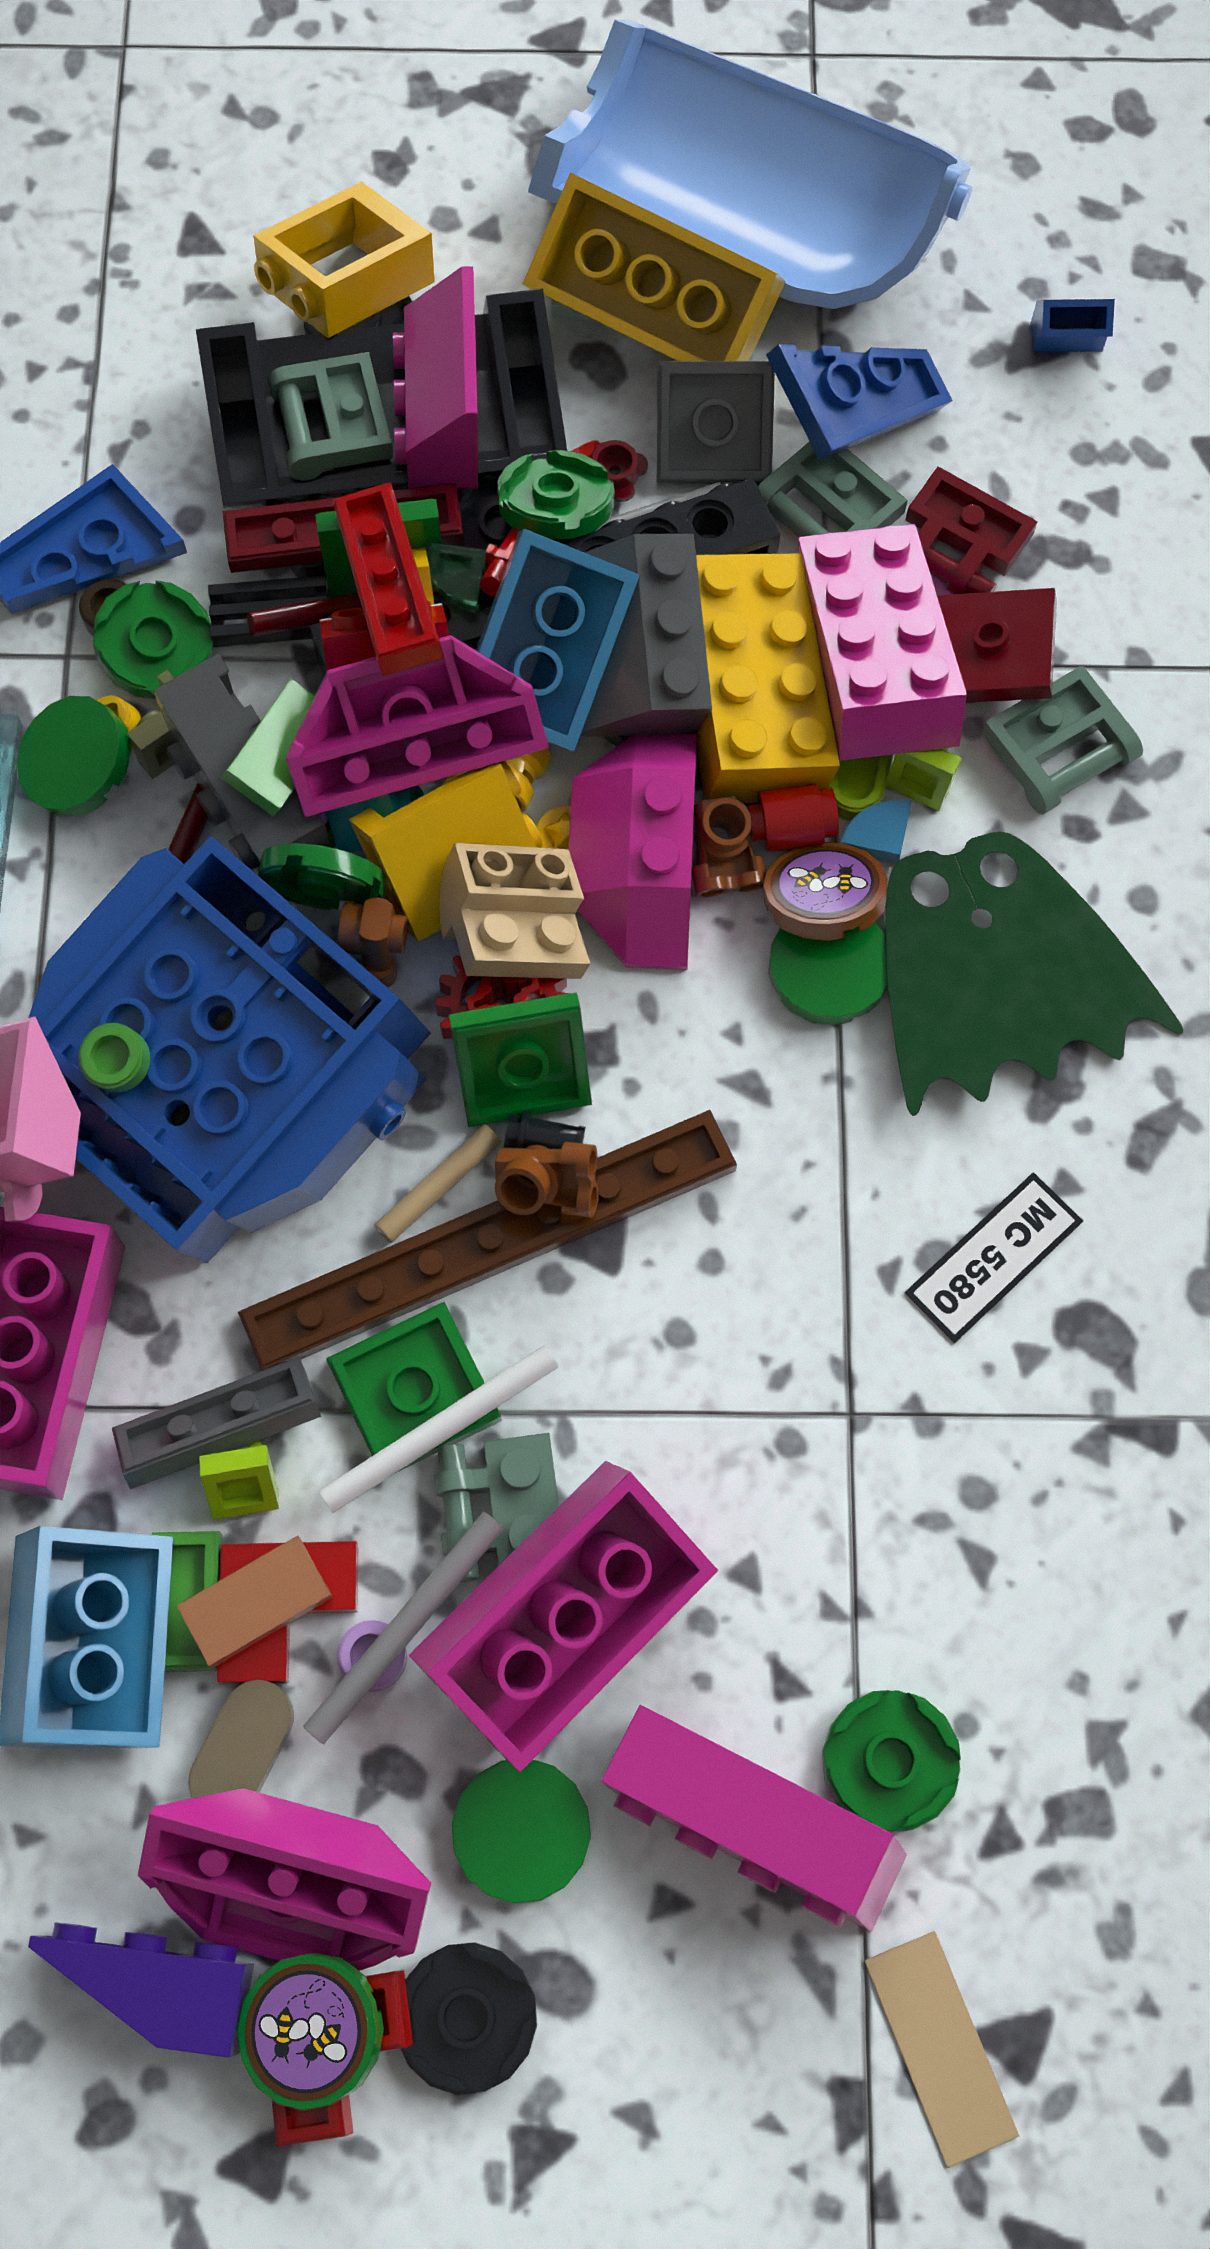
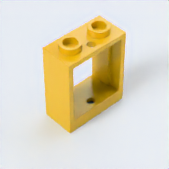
[253,182,435,338]

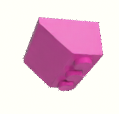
[393,266,478,489]

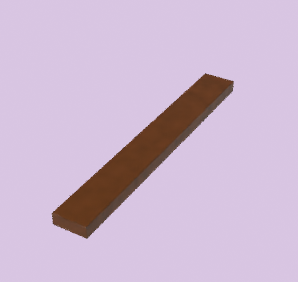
[238,1110,737,1371]

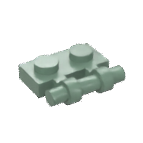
[434,1433,559,1582]

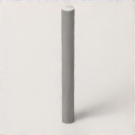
[303,1511,505,1745]

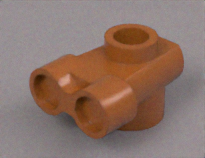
[692,796,766,898]
[338,898,408,988]
[495,1142,598,1218]

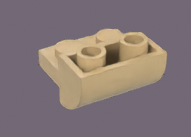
[439,843,590,979]

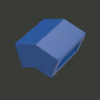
[1030,299,1115,352]

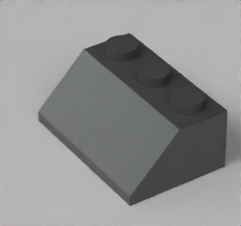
[580,534,712,737]

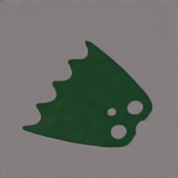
[885,831,1183,1116]

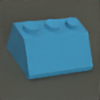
[476,529,640,751]
[0,1526,173,1749]

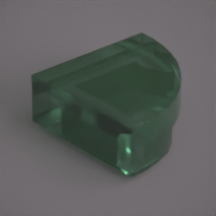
[427,542,486,613]

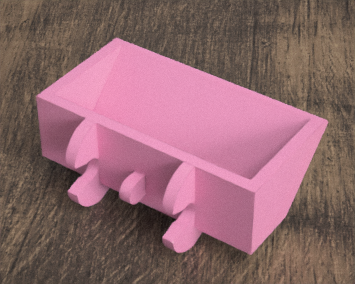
[0,1017,81,1222]

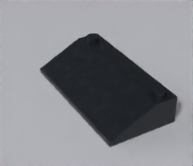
[196,288,567,508]

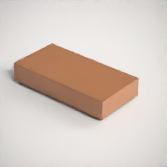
[177,1536,333,1669]

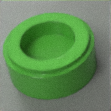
[78,1023,150,1093]

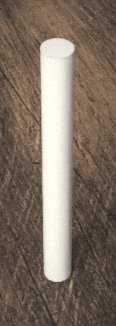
[318,1345,558,1514]

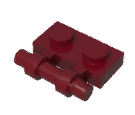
[905,466,1038,594]

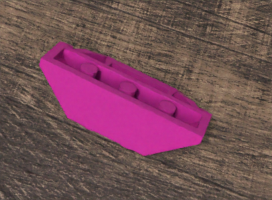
[286,635,549,817]
[569,734,697,970]
[137,1788,431,1971]

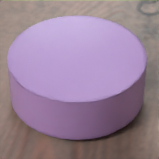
[337,1620,407,1692]

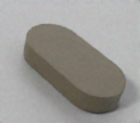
[188,1680,294,1798]

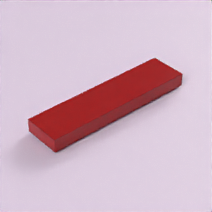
[332,483,445,676]

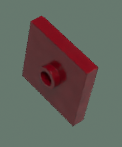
[937,588,1057,703]

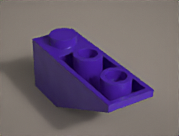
[28,1922,254,2058]

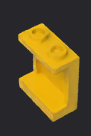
[349,761,543,942]

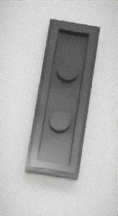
[112,1357,321,1490]

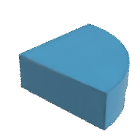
[841,800,912,864]

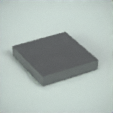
[656,361,775,483]

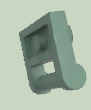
[268,352,393,481]
[758,441,908,537]
[982,665,1143,814]

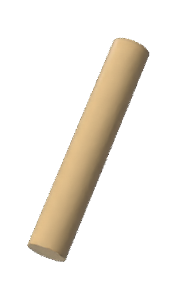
[374,1124,501,1243]

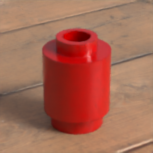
[747,784,839,852]

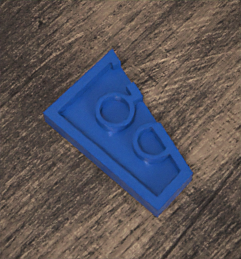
[766,344,953,461]
[0,464,187,614]

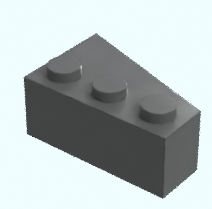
[153,653,331,885]

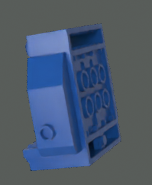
[28,835,431,1263]

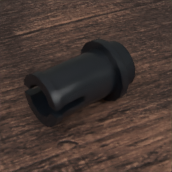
[503,1109,586,1149]

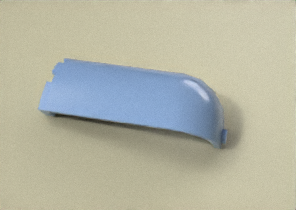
[528,19,973,309]

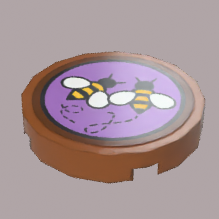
[763,842,887,941]

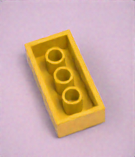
[522,172,786,361]
[696,553,840,803]

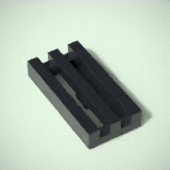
[208,575,328,647]

